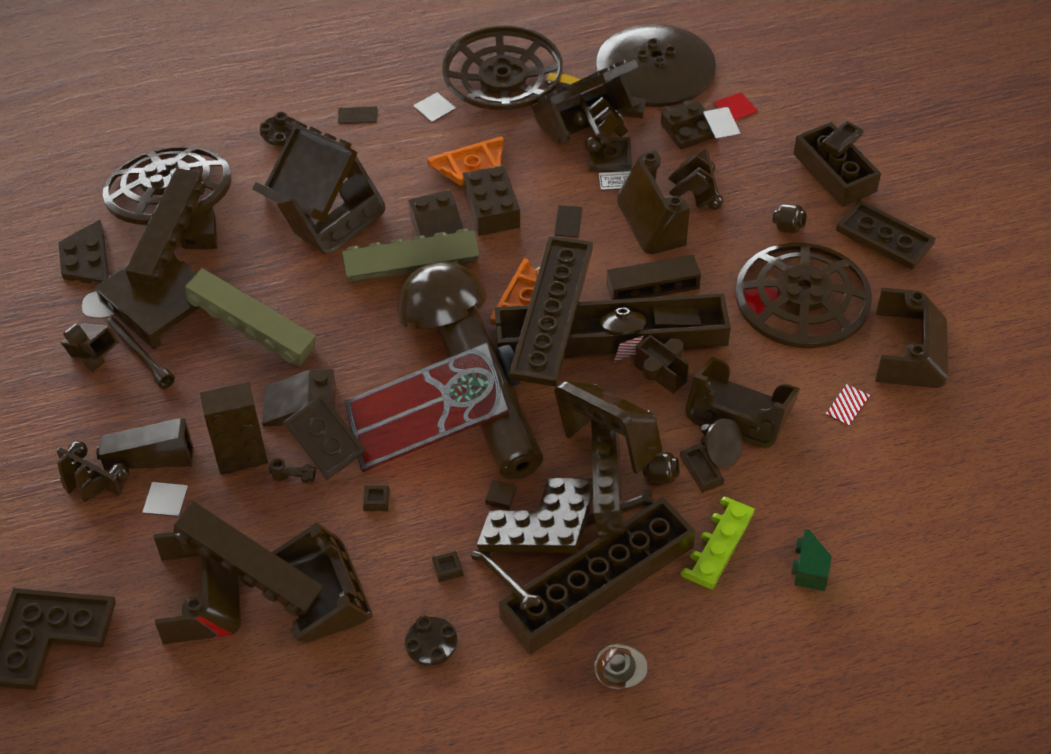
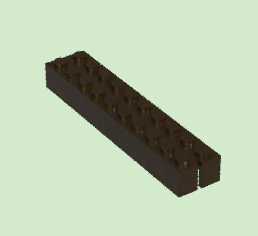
[495,293,731,356]

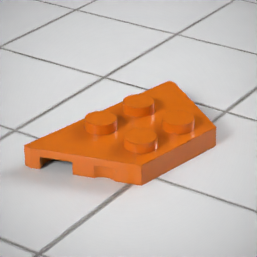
[427,136,504,186]
[490,258,539,325]

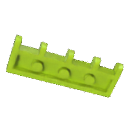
[680,497,755,590]

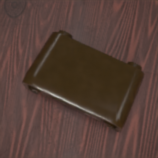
[617,150,690,254]
[685,357,800,448]
[272,522,372,643]

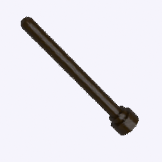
[107,317,175,389]

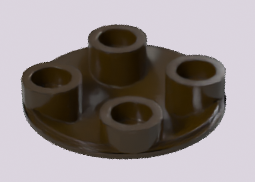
[259,112,296,146]
[405,615,458,666]

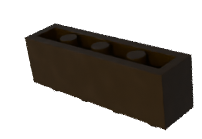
[606,255,701,300]

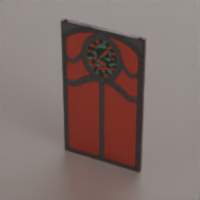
[345,342,510,472]

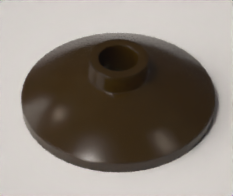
[600,308,646,335]

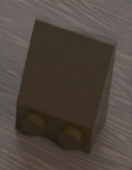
[408,190,463,238]
[262,369,336,426]

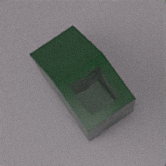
[791,529,832,591]

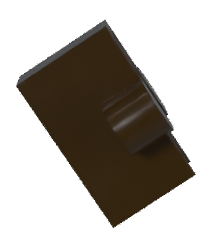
[60,323,119,372]
[635,335,689,394]

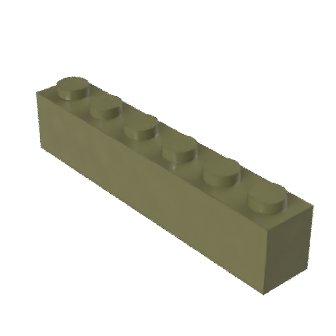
[342,229,479,282]
[185,268,316,367]

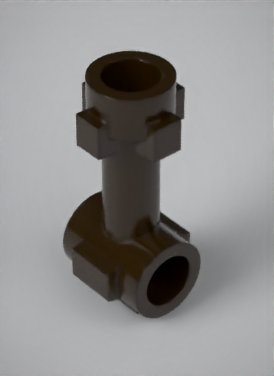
[268,458,316,483]

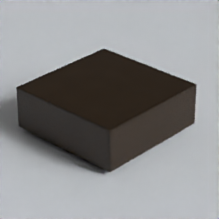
[485,480,516,510]
[363,485,390,511]
[432,551,463,583]

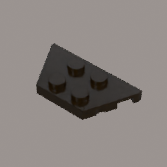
[58,220,108,284]

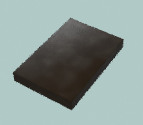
[283,394,366,480]

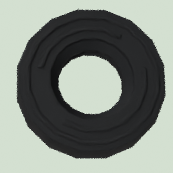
[496,345,520,387]

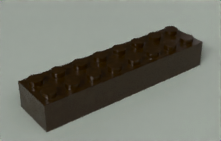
[499,497,696,655]

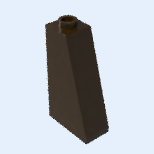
[96,418,194,469]

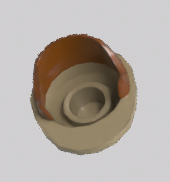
[594,644,648,689]

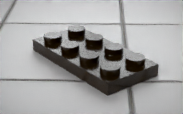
[836,200,936,270]

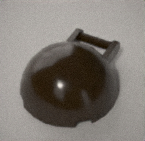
[397,259,487,329]

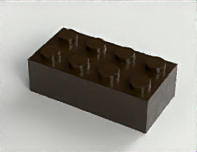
[793,122,881,207]
[199,382,268,474]

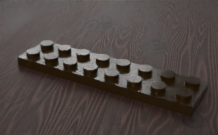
[509,235,593,387]

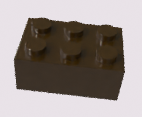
[462,165,520,236]

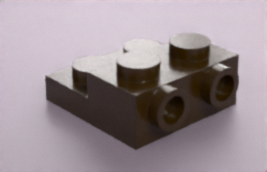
[661,100,715,150]

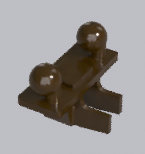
[572,97,628,153]
[668,149,724,210]
[56,441,130,502]

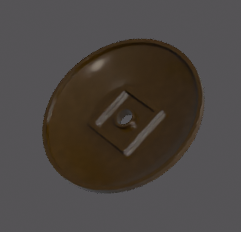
[596,24,716,107]

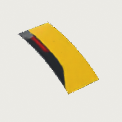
[544,73,581,87]

